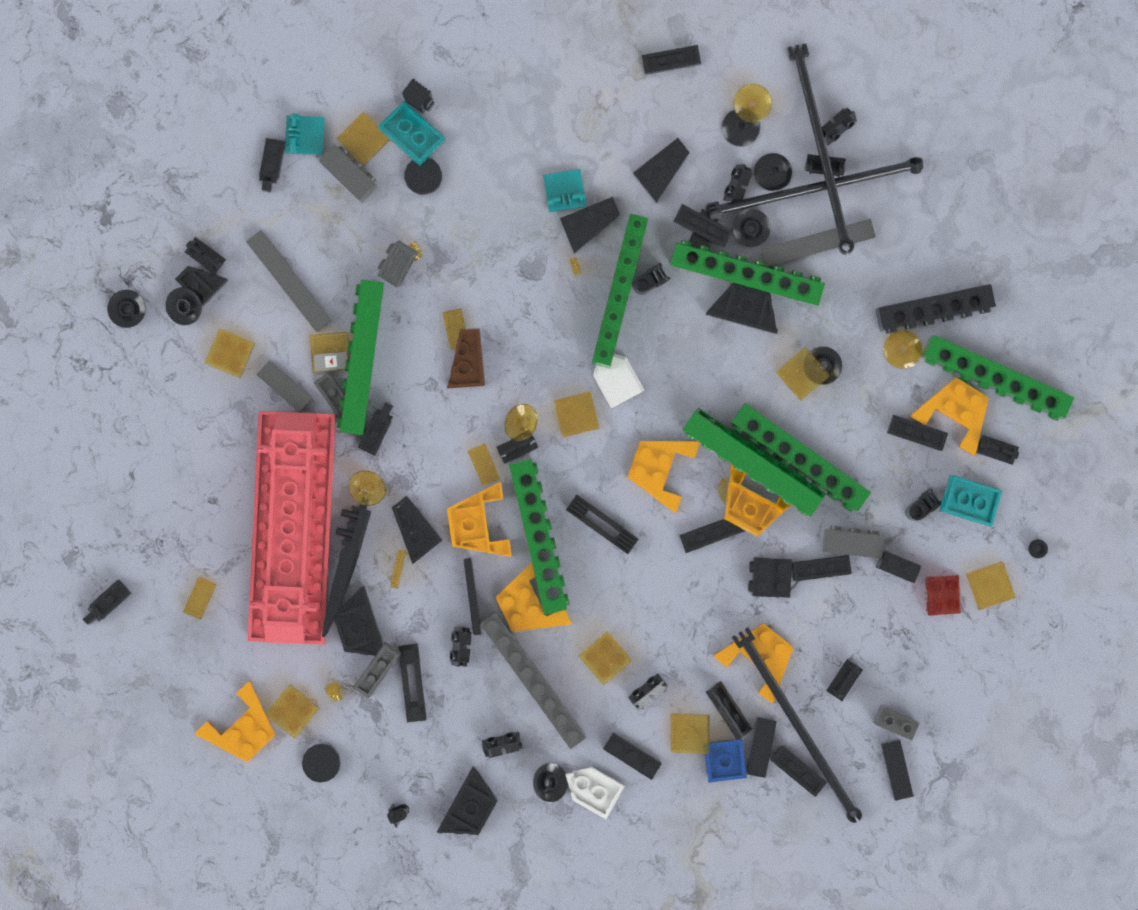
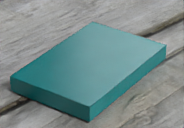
[378,101,446,166]
[939,474,1002,527]

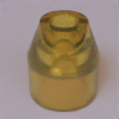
[408,241,423,262]
[324,681,343,702]

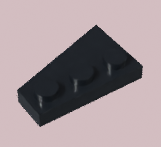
[633,138,690,203]
[560,197,620,254]
[392,496,443,564]

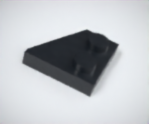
[175,266,229,307]

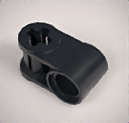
[633,263,671,295]
[905,488,942,521]

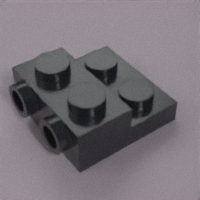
[748,557,792,598]

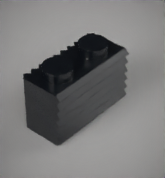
[402,79,435,114]
[876,550,921,583]

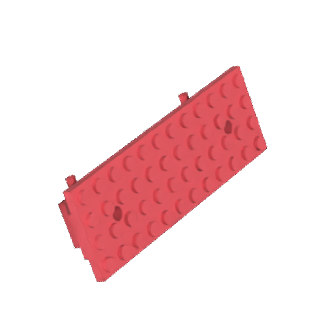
[247,411,336,645]

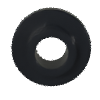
[1028,539,1048,559]

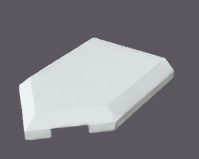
[593,354,645,409]
[566,766,625,819]

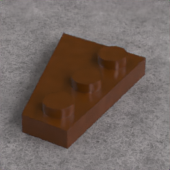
[447,328,485,389]

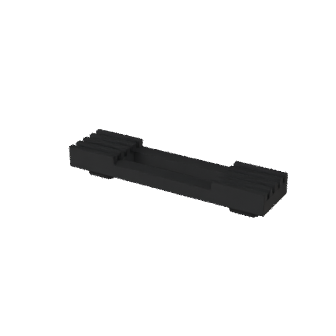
[566,494,639,554]
[398,643,427,723]

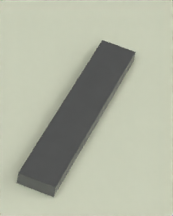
[760,219,876,267]
[246,230,332,332]

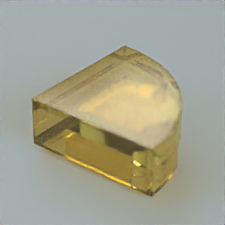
[569,257,581,277]
[718,478,728,504]

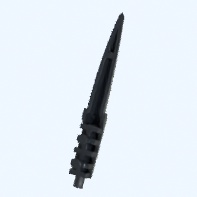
[322,498,371,637]

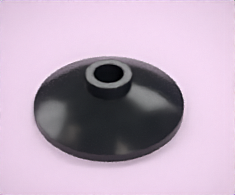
[722,108,760,147]
[754,153,792,191]
[732,209,771,247]
[165,287,202,325]
[107,290,146,328]
[804,346,842,385]
[533,763,568,802]

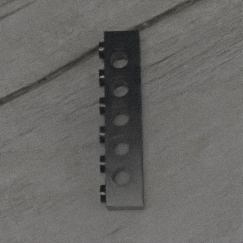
[875,284,996,334]

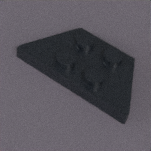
[706,283,778,334]
[334,586,383,656]
[437,766,498,835]

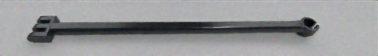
[787,43,854,255]
[706,157,924,220]
[732,627,862,823]

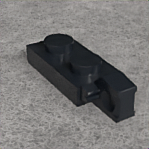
[259,138,285,193]
[358,403,393,456]
[82,579,132,625]

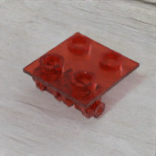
[924,575,961,616]

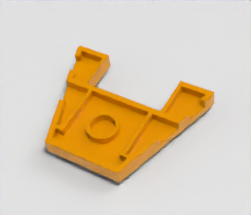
[910,378,989,456]
[627,441,700,513]
[724,464,792,537]
[447,482,512,557]
[495,556,572,632]
[713,623,794,704]
[195,681,276,762]

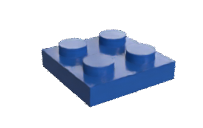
[703,739,747,783]

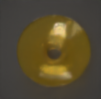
[734,84,772,122]
[883,331,922,369]
[504,404,538,441]
[348,471,386,506]

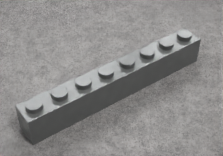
[480,612,586,749]

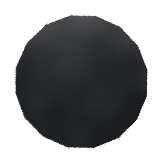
[404,158,442,195]
[302,743,341,783]

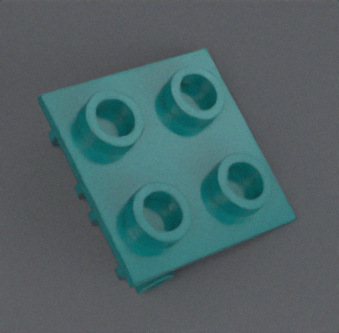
[285,113,325,155]
[543,169,587,213]

